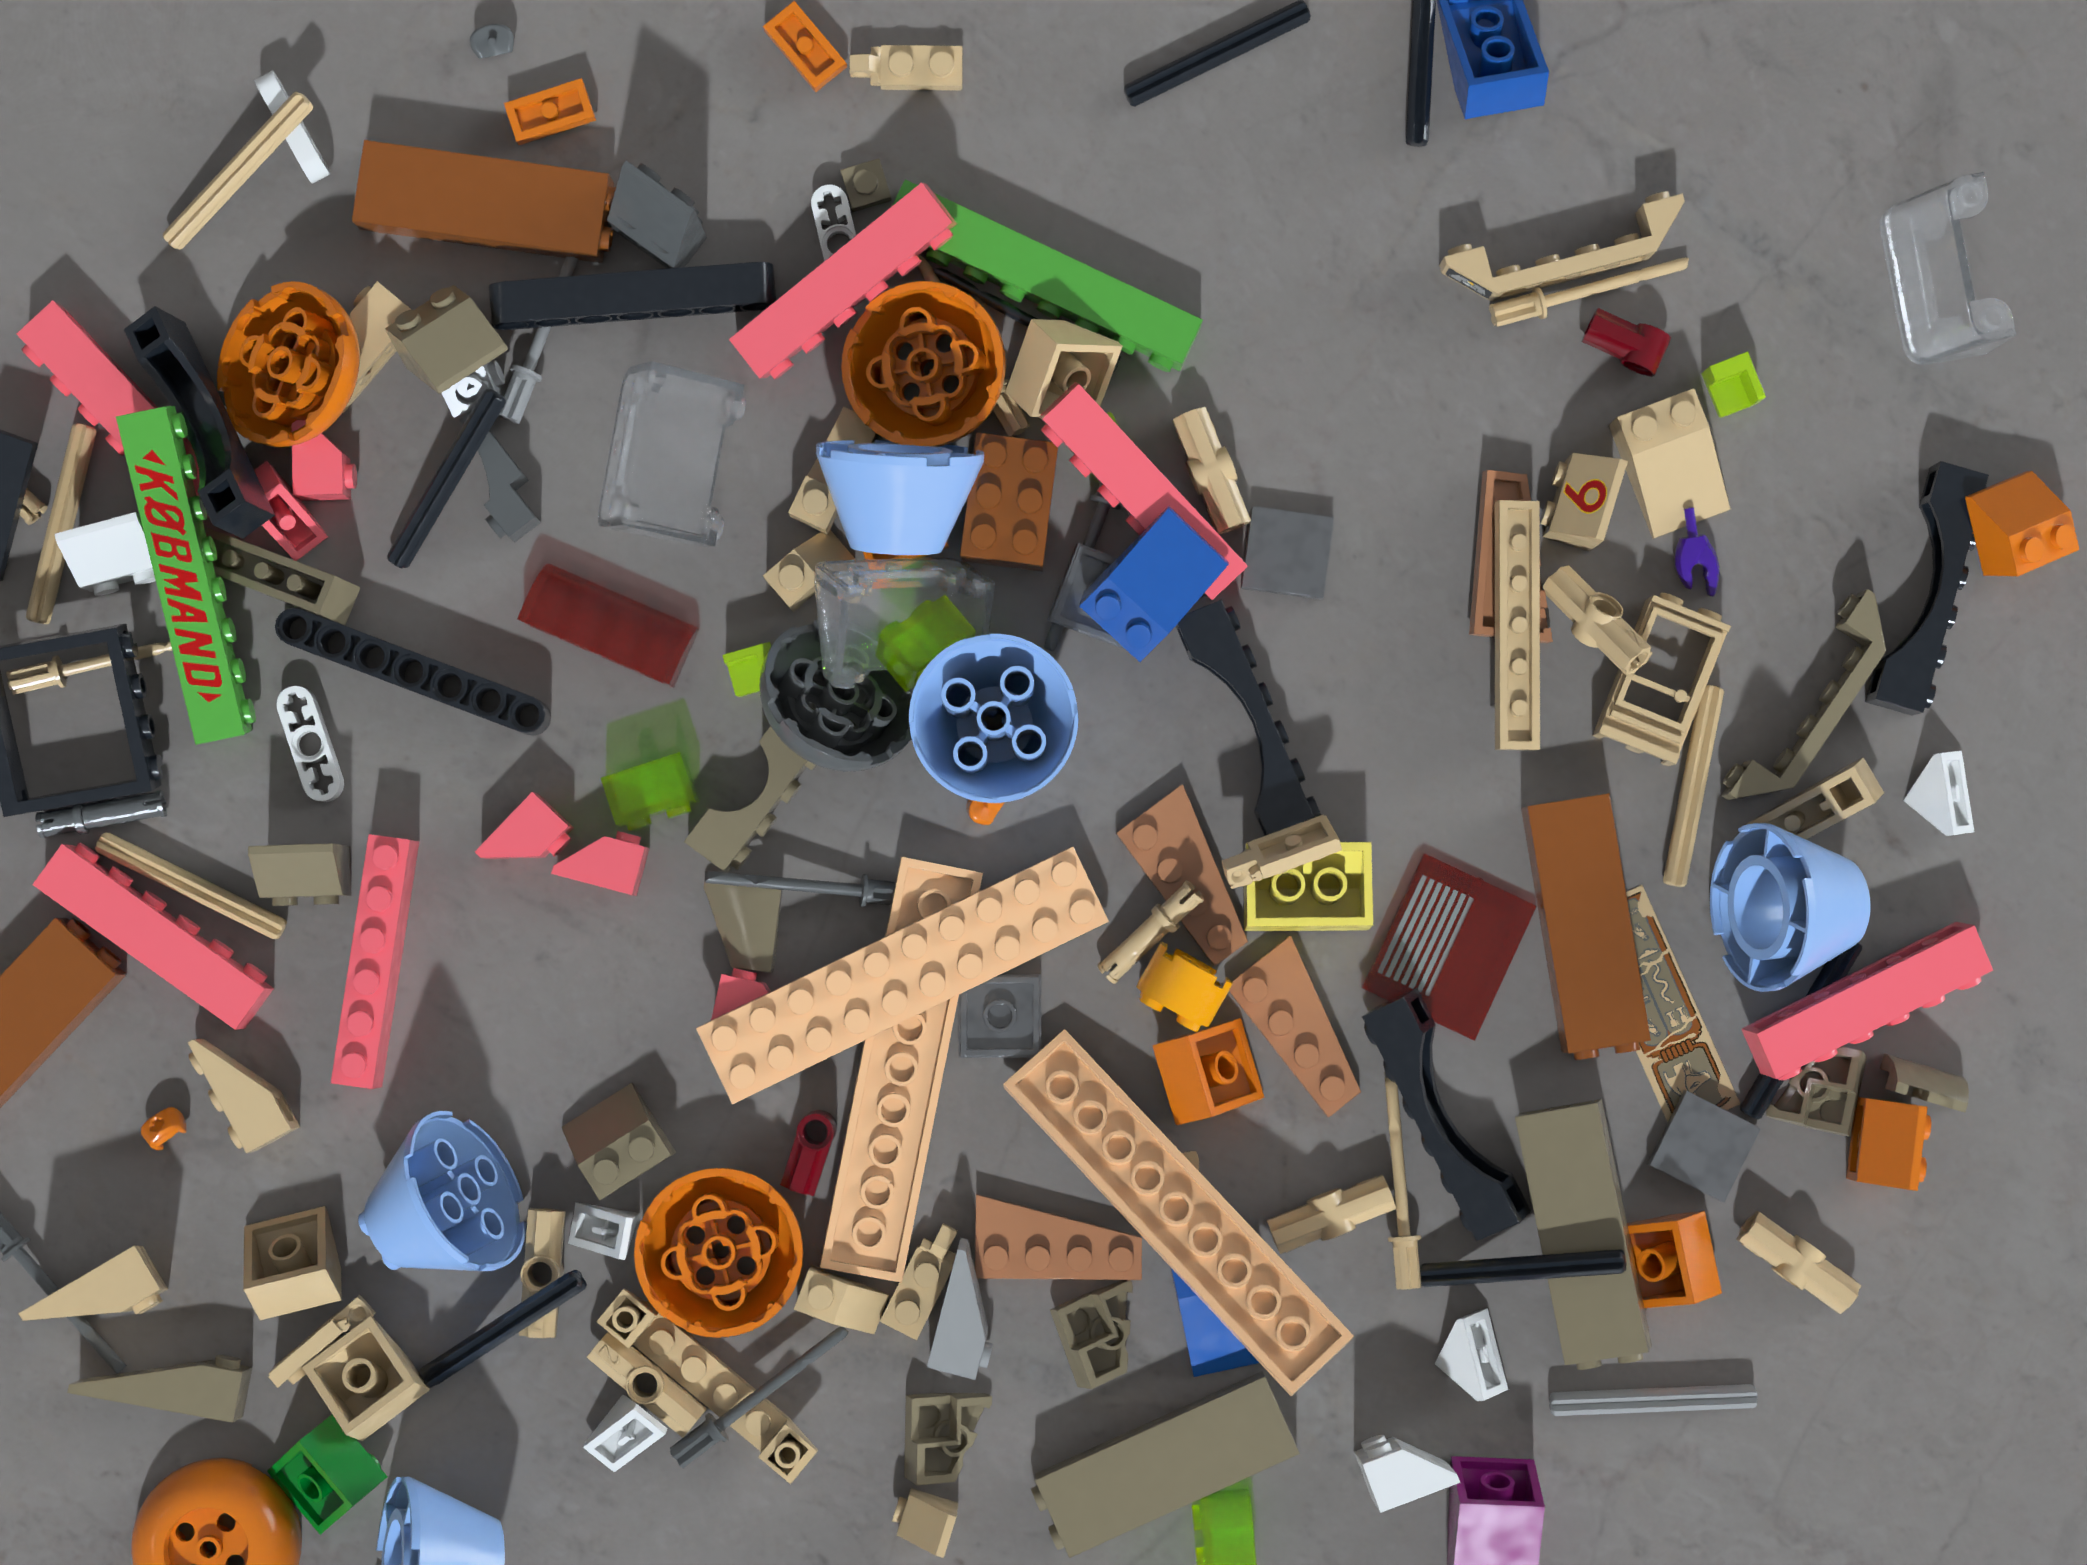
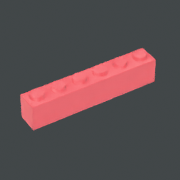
[729,182,957,380]
[16,300,200,496]
[1039,382,1248,600]
[331,834,419,1089]
[32,843,274,1030]
[1741,922,1993,1080]

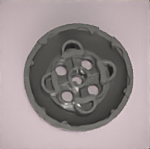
[759,619,916,772]

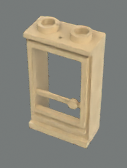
[1592,593,1731,767]

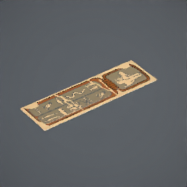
[1626,885,1740,1122]

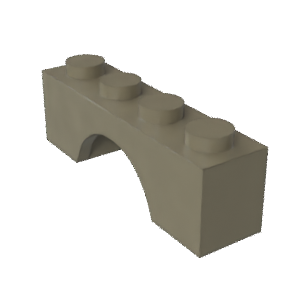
[684,726,817,872]

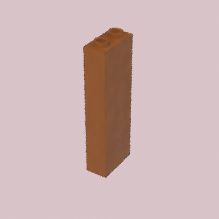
[352,140,616,263]
[1521,793,1651,1060]
[0,918,127,1108]

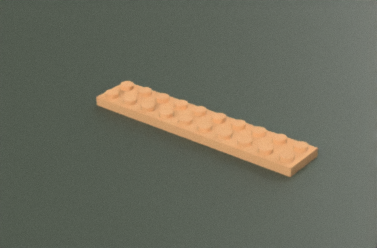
[696,847,1109,1105]
[819,857,983,1283]
[1003,1029,1354,1396]

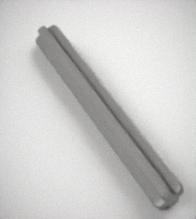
[1549,1384,1758,1416]

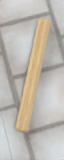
[163,92,313,250]
[26,423,97,624]
[1663,685,1724,887]
[95,832,287,939]

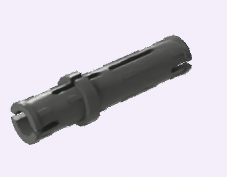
[35,790,167,839]

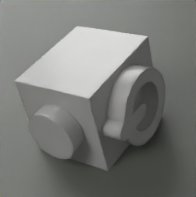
[442,360,505,417]

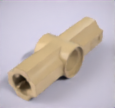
[1172,407,1251,535]
[1542,565,1652,675]
[1266,1175,1396,1254]
[519,1208,566,1338]
[1736,1211,1861,1314]
[587,1332,707,1438]

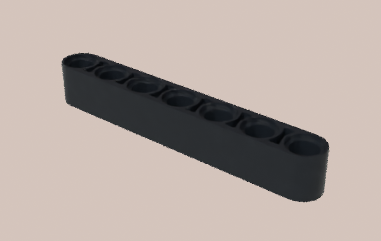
[489,262,776,330]
[275,608,551,736]

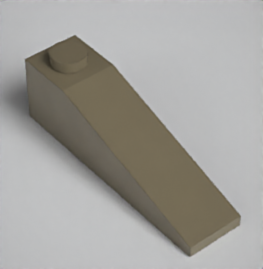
[204,527,361,625]
[67,1355,252,1423]

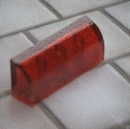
[517,563,700,688]

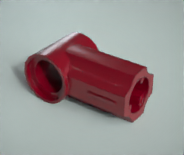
[1582,308,1671,377]
[780,1110,837,1196]

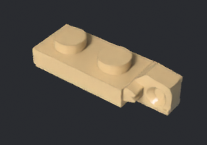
[849,45,963,90]
[1222,814,1342,889]
[880,1223,958,1340]
[268,1294,376,1388]

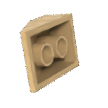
[1608,388,1730,539]
[18,1245,168,1321]

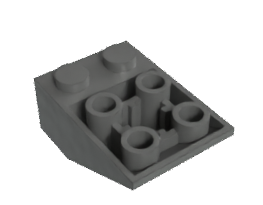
[607,160,707,269]

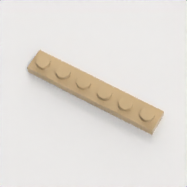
[1495,500,1540,750]

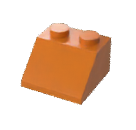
[1965,471,2080,577]
[1152,1018,1265,1125]
[1627,1211,1722,1308]

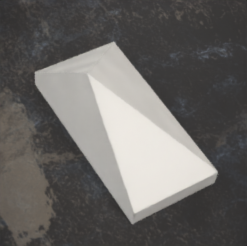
[1903,751,1974,836]
[568,1203,640,1260]
[1435,1308,1508,1401]
[583,1395,668,1472]

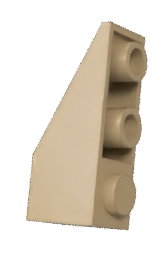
[188,1039,300,1153]

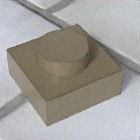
[840,158,892,212]

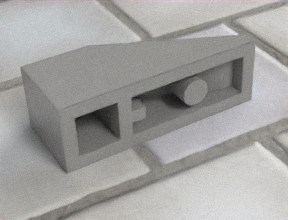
[927,1237,993,1380]

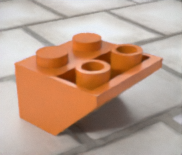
[1846,1097,1932,1191]

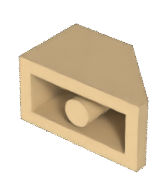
[763,530,855,612]
[794,1265,889,1334]
[892,1488,958,1558]

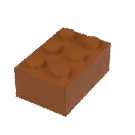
[960,432,1058,572]

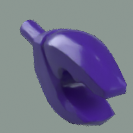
[1675,507,1720,597]

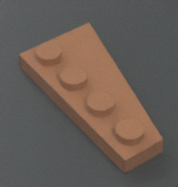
[1469,470,1553,643]
[1116,784,1248,966]
[1229,936,1361,1118]
[975,1194,1142,1280]

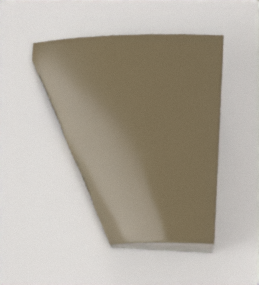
[704,881,782,973]
[1766,1047,1867,1137]
[1880,1053,1969,1113]
[1050,1280,1133,1389]
[904,1393,992,1486]

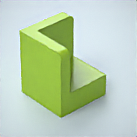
[1701,351,1766,418]
[722,642,772,697]

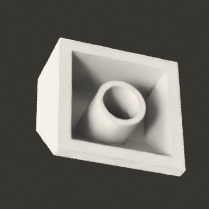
[54,512,156,596]
[1354,1435,1460,1513]

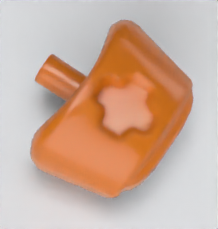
[966,799,1005,825]
[141,1107,187,1150]

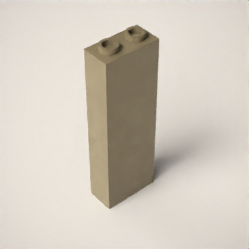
[1515,1099,1652,1370]
[1031,1371,1300,1558]

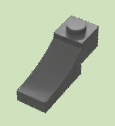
[459,410,541,542]

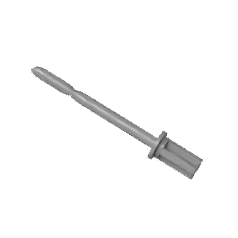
[499,257,578,424]

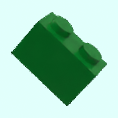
[267,1414,388,1535]

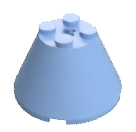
[909,634,1078,803]
[358,1111,526,1271]

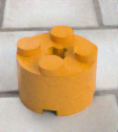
[1136,942,1233,1032]

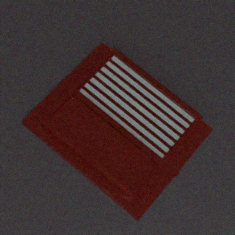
[1361,853,1537,1041]

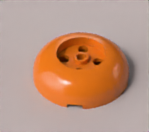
[217,281,360,447]
[841,281,1006,447]
[634,1168,803,1338]
[131,1458,302,1565]

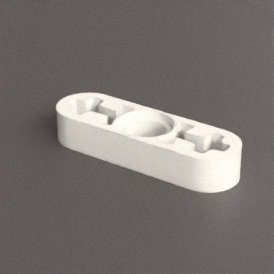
[254,70,331,184]
[811,185,856,261]
[276,686,344,802]

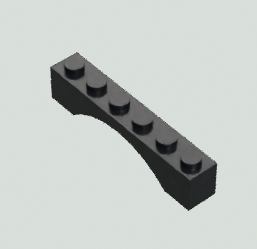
[124,306,275,539]
[1865,461,1989,716]
[1175,599,1321,836]
[1362,988,1531,1241]

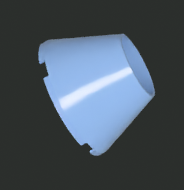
[816,440,984,555]
[1710,823,1870,992]
[376,1476,505,1565]

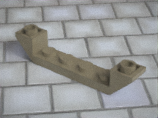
[1721,589,1886,800]

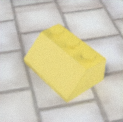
[1243,842,1373,931]

